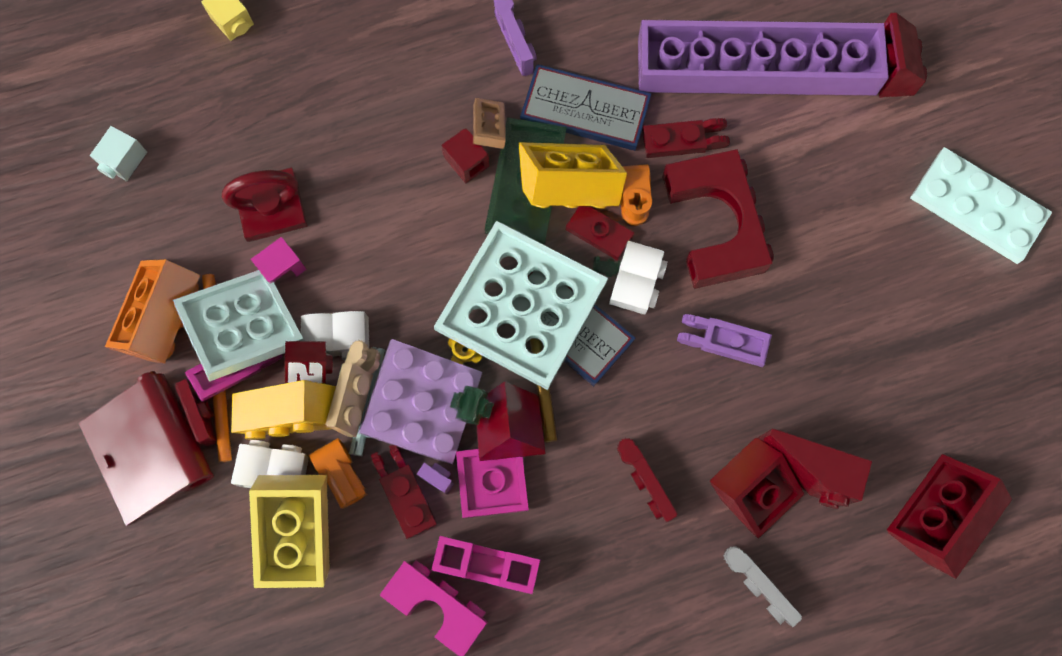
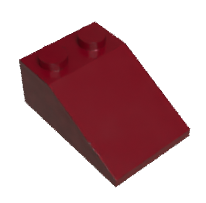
[758,428,872,509]

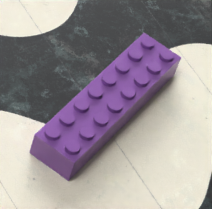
[638,20,888,95]

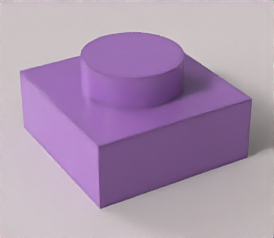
[417,463,454,495]

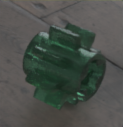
[450,386,494,425]

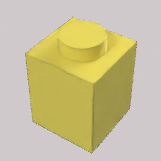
[201,0,254,41]

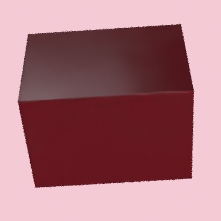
[475,381,546,461]

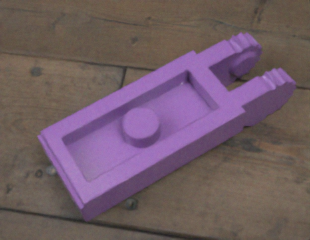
[494,0,537,77]
[677,314,772,367]

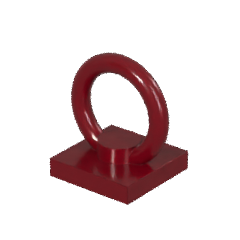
[222,167,308,242]

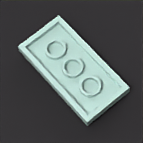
[910,147,1052,264]

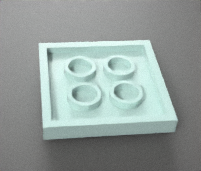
[173,270,303,382]

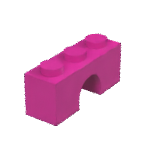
[431,536,540,594]
[380,560,488,656]

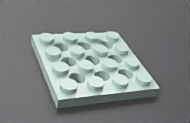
[434,221,608,390]

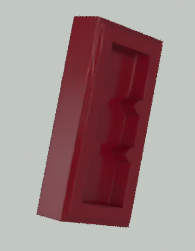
[565,206,634,261]
[175,379,217,447]

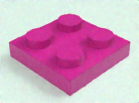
[456,449,529,519]

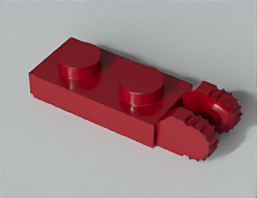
[642,118,730,158]
[617,438,677,523]
[370,445,438,539]

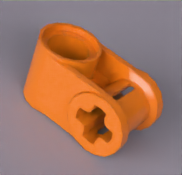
[620,164,652,226]

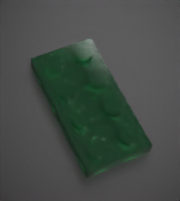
[484,117,567,244]

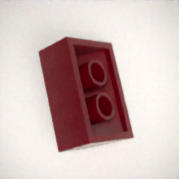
[887,454,1012,579]

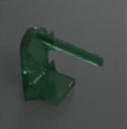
[592,256,621,277]

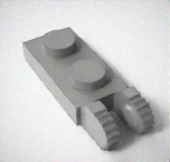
[723,546,802,627]

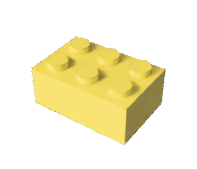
[249,475,330,588]

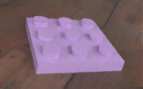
[358,339,482,464]

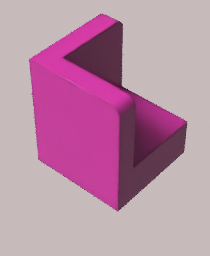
[251,237,307,283]

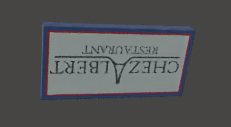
[520,64,651,151]
[512,271,636,387]

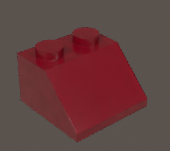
[879,13,927,98]
[709,437,804,539]

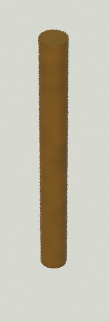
[530,338,557,442]

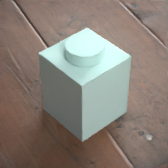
[90,126,147,181]

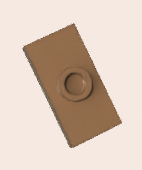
[473,98,506,149]

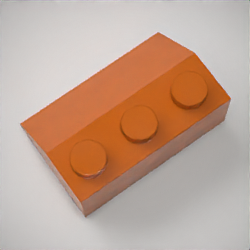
[105,259,200,364]

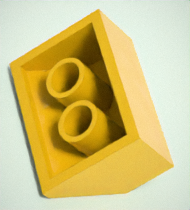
[519,142,627,208]

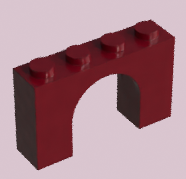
[662,149,774,289]

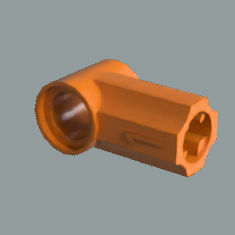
[309,438,367,509]

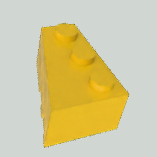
[231,380,336,440]

